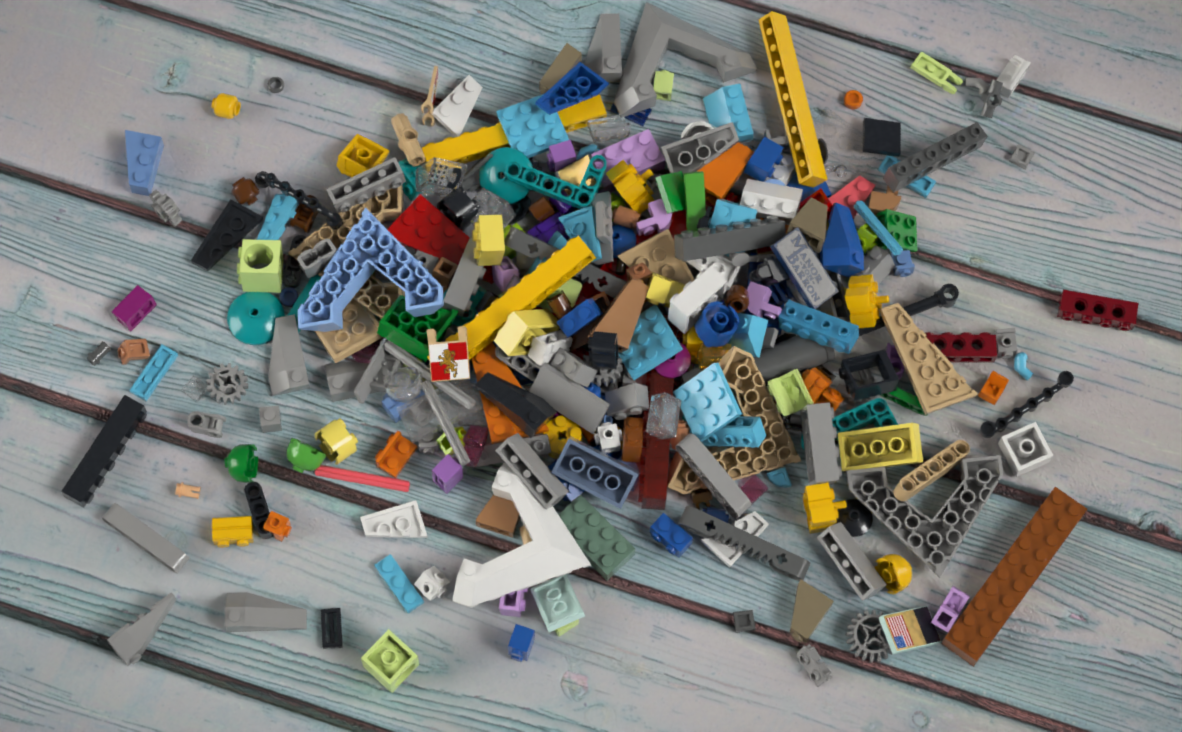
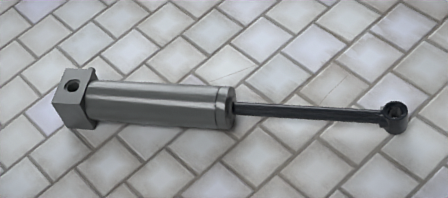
[679,284,959,387]

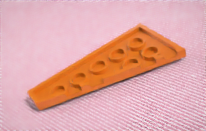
[471,342,549,444]

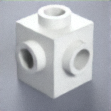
[594,422,623,454]
[414,566,450,601]

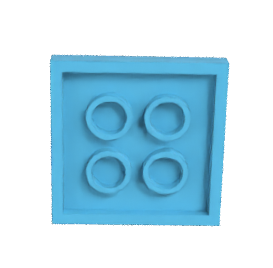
[496,94,569,158]
[619,305,683,380]
[673,363,742,442]

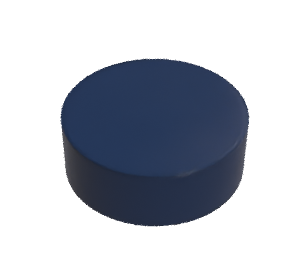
[279,287,299,307]

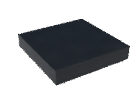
[863,118,901,157]

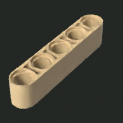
[893,440,970,501]

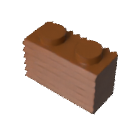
[621,417,644,463]

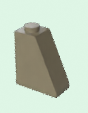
[539,43,582,94]
[787,198,828,253]
[790,579,834,643]

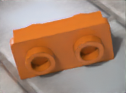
[375,430,418,479]

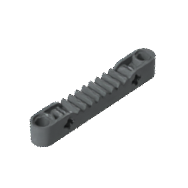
[504,226,627,298]
[678,506,811,581]

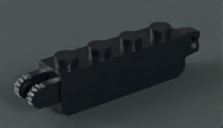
[749,243,824,287]

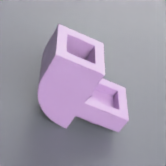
[636,198,672,236]
[747,281,782,319]
[931,586,970,632]

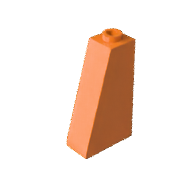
[697,142,754,206]

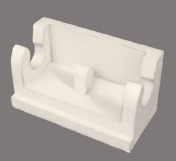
[996,55,1031,98]

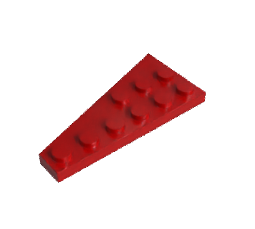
[387,194,494,284]

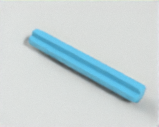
[854,200,903,256]

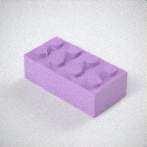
[591,129,665,194]

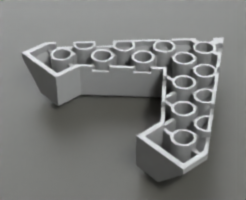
[614,2,757,118]
[846,455,1004,578]

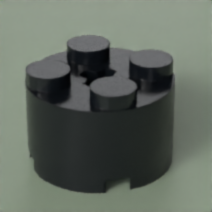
[437,187,480,231]

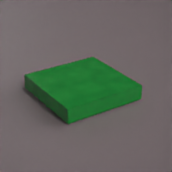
[655,171,686,214]

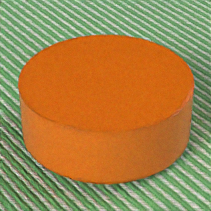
[844,90,863,110]

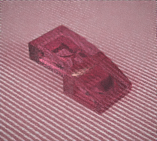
[740,474,769,505]

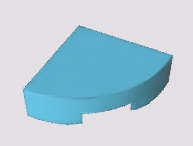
[767,467,792,488]

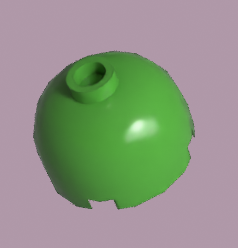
[286,438,327,473]

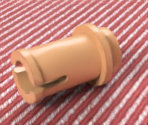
[175,482,201,499]

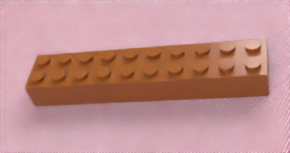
[941,486,1087,667]

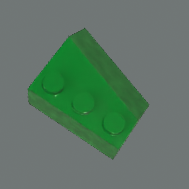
[377,295,459,363]

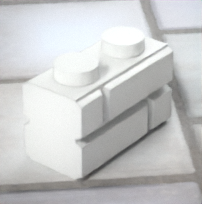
[528,330,573,366]

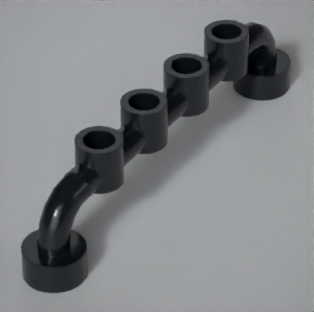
[255,171,343,229]
[980,371,1074,438]

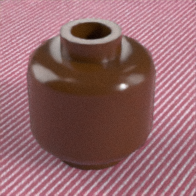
[231,177,260,206]
[724,285,749,313]

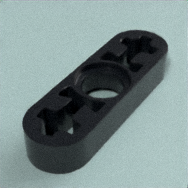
[282,235,307,288]

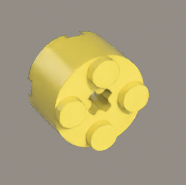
[314,418,358,465]

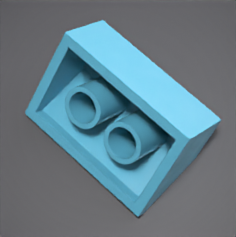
[703,84,754,147]
[709,199,758,257]
[715,313,768,358]

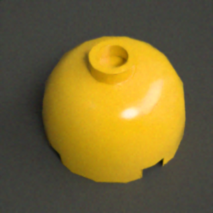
[874,554,912,595]

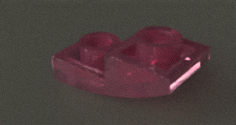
[463,425,488,467]

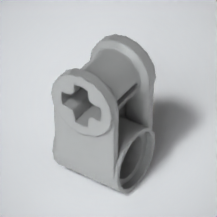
[187,411,226,438]

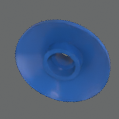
[612,225,636,258]

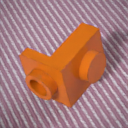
[978,371,1009,406]
[816,387,845,412]
[263,511,292,542]

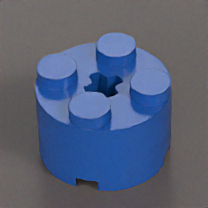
[694,302,739,348]

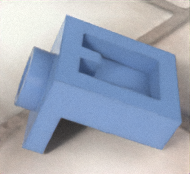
[890,250,915,277]

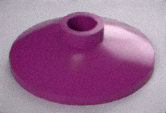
[654,343,691,378]

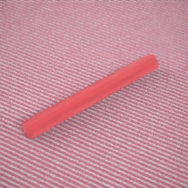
[315,465,410,492]

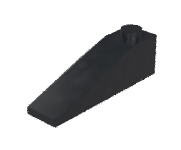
[474,372,557,438]

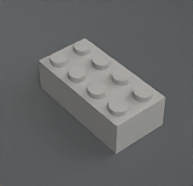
[800,403,842,485]

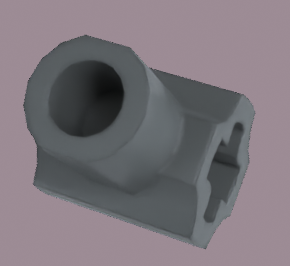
[980,79,1003,118]

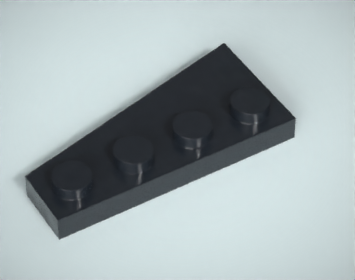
[191,199,263,272]

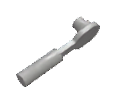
[729,252,777,266]

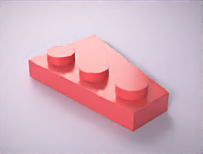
[828,176,876,219]

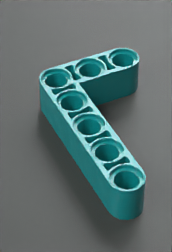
[505,155,607,209]
[800,398,898,450]

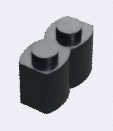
[588,331,619,370]

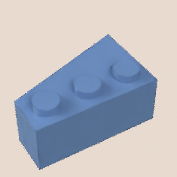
[125,130,164,196]

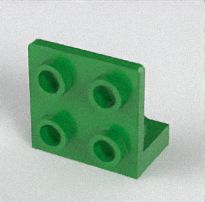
[875,209,917,252]

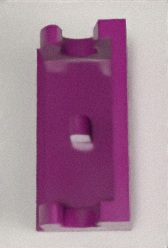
[111,285,157,331]

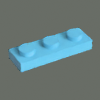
[375,554,424,613]

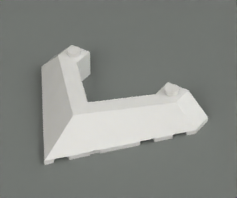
[452,462,591,608]

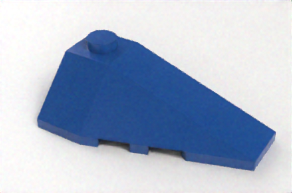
[535,62,609,115]

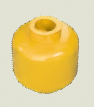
[211,93,241,119]

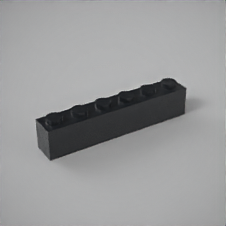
[61,395,147,508]

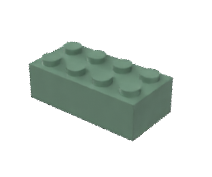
[559,494,635,581]

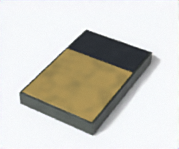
[544,154,604,213]

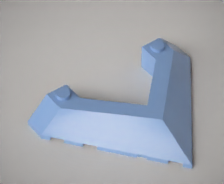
[298,208,444,332]

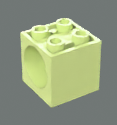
[237,239,284,293]
[361,629,419,693]

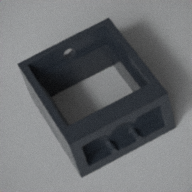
[839,349,899,401]

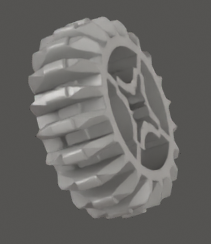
[846,609,892,663]

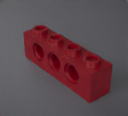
[1057,289,1139,331]
[925,332,997,363]

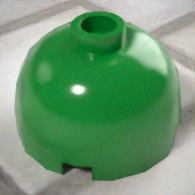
[225,444,258,483]

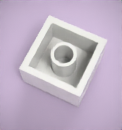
[998,422,1053,478]

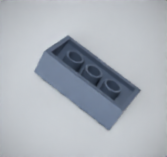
[551,436,640,509]

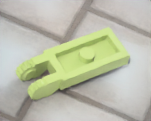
[910,52,963,94]

